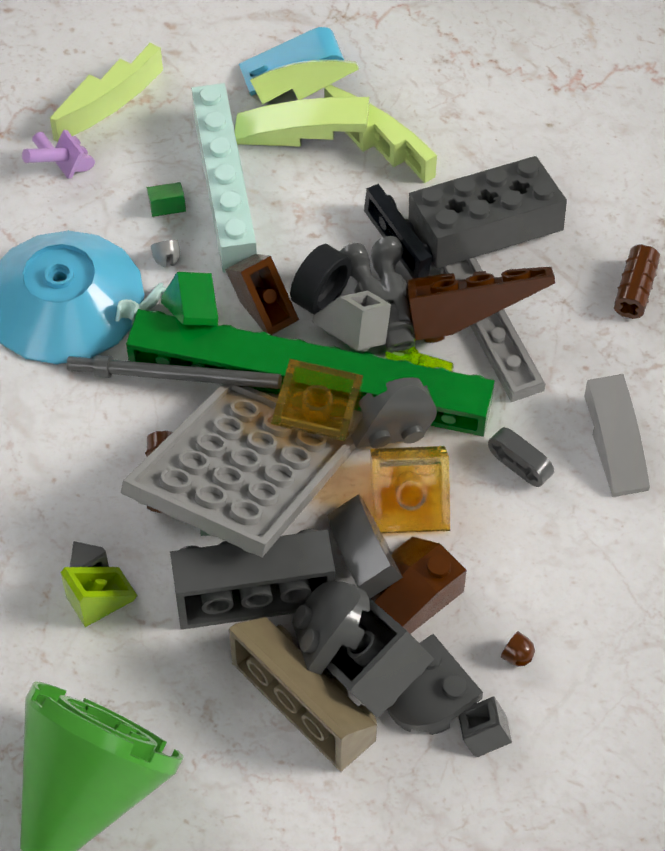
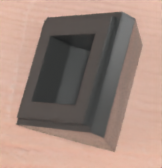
[70,541,109,567]

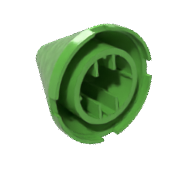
[20,682,184,851]

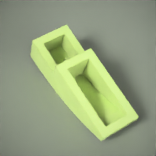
[250,59,359,104]

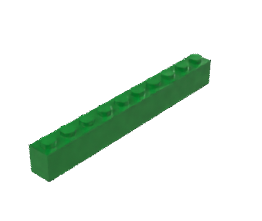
[126,309,495,437]

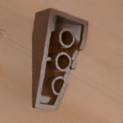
[408,267,555,343]
[371,536,467,634]

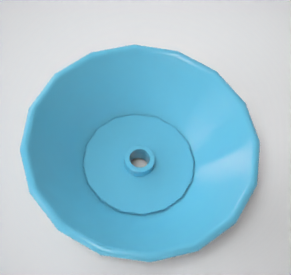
[0,230,145,364]

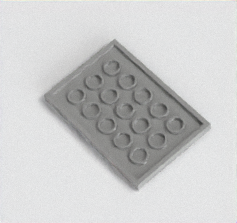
[121,384,356,557]

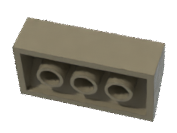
[229,617,377,772]

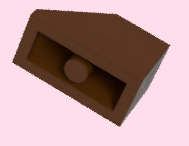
[225,254,299,335]

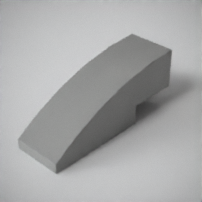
[584,374,650,497]

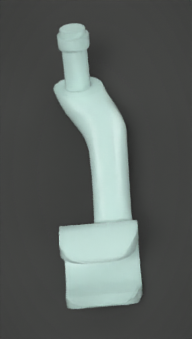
[115,283,166,325]

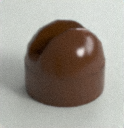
[501,631,535,667]

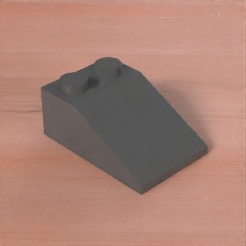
[326,584,434,718]

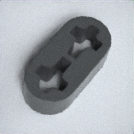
[488,427,554,487]

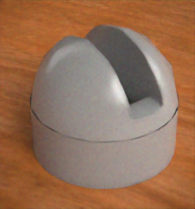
[151,240,180,267]

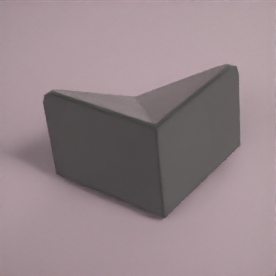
[459,696,512,757]

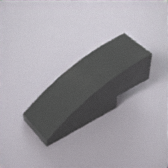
[327,494,403,599]

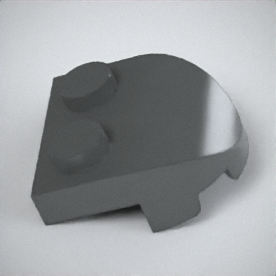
[351,377,437,448]
[292,581,370,675]
[387,634,483,735]

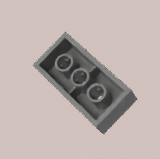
[408,156,567,269]
[170,529,336,630]

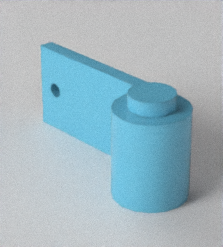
[239,27,344,96]

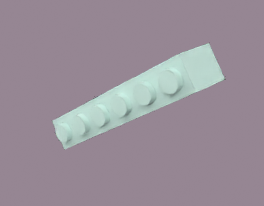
[191,83,257,273]

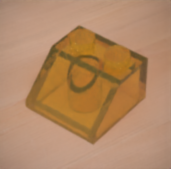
[271,359,363,441]
[370,446,450,534]

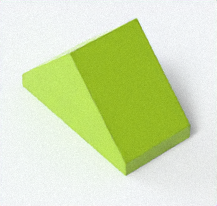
[60,567,138,627]

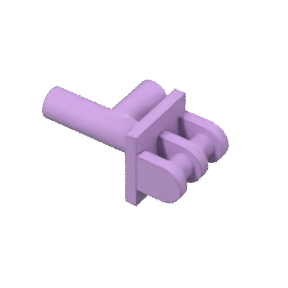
[22,130,95,179]

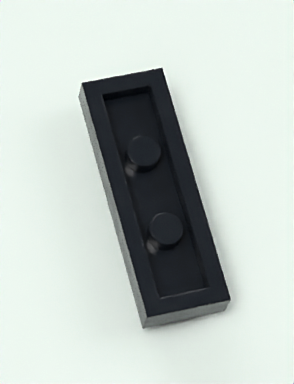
[364,183,433,279]

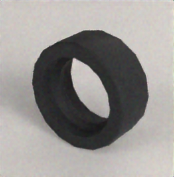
[290,243,352,315]

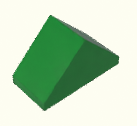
[161,272,218,326]

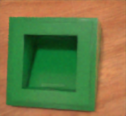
[147,182,186,217]

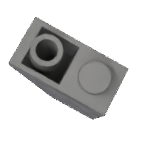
[312,290,391,352]

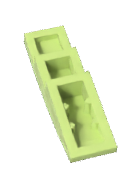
[50,43,163,142]
[324,85,437,183]
[235,97,370,147]

